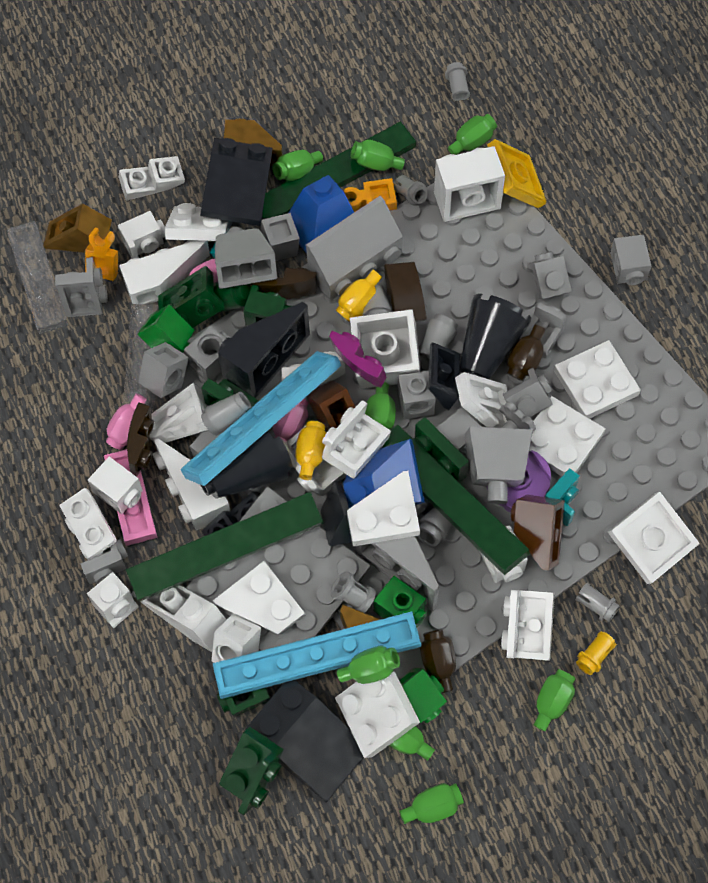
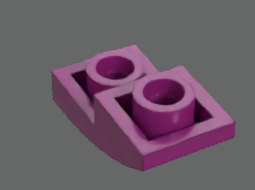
[329,331,387,388]

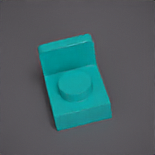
[545,468,580,526]

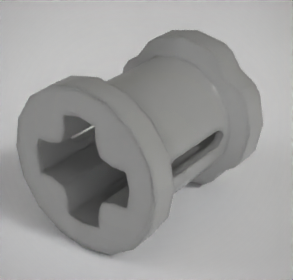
[331,572,376,613]

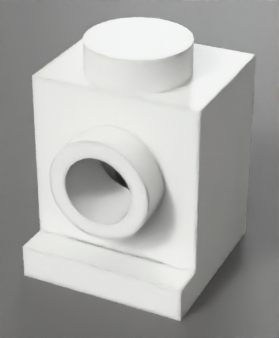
[118,211,165,259]
[87,572,139,628]

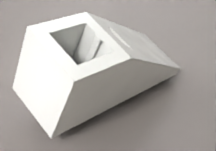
[119,240,210,309]
[152,438,230,531]
[131,585,227,652]

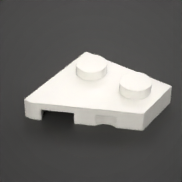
[455,372,507,428]
[149,383,208,443]
[347,471,420,546]
[213,561,306,636]

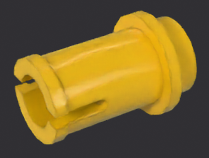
[576,631,617,675]

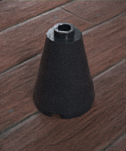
[460,293,531,379]
[200,427,293,499]

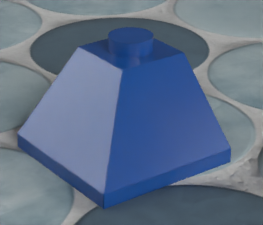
[289,175,354,254]
[343,439,424,508]

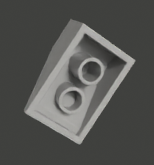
[356,536,439,612]

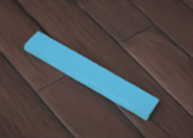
[181,351,342,486]
[212,611,421,699]

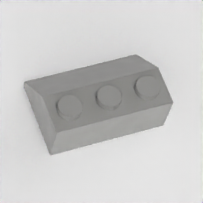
[306,196,403,301]

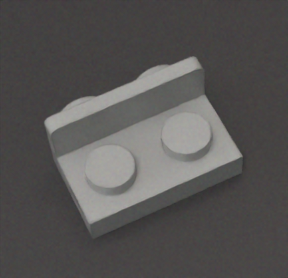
[55,257,108,317]

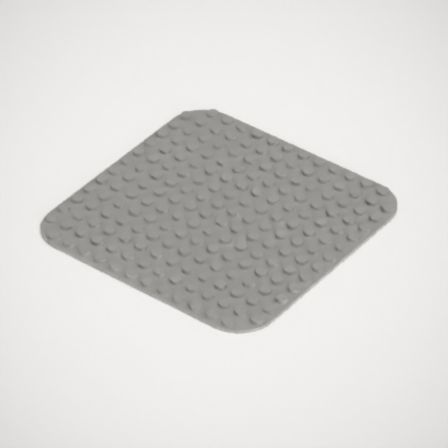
[169,182,708,680]

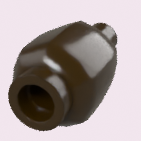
[507,324,546,382]
[420,629,456,693]

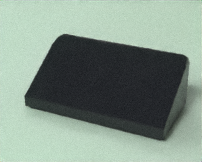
[428,342,460,410]
[321,480,352,546]

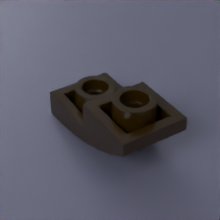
[384,262,427,322]
[251,267,317,300]
[127,402,154,477]

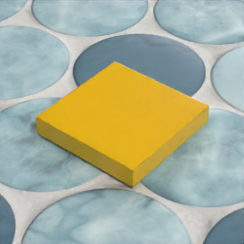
[487,139,546,208]

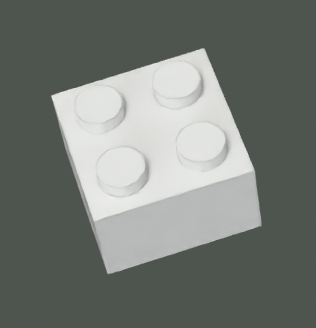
[434,146,505,222]
[350,309,421,389]

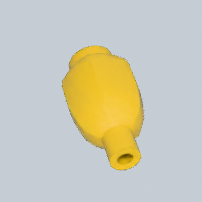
[335,270,382,322]
[295,421,327,480]

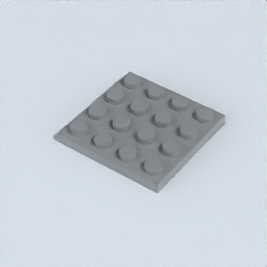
[186,487,371,651]

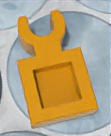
[344,178,397,212]
[85,227,118,281]

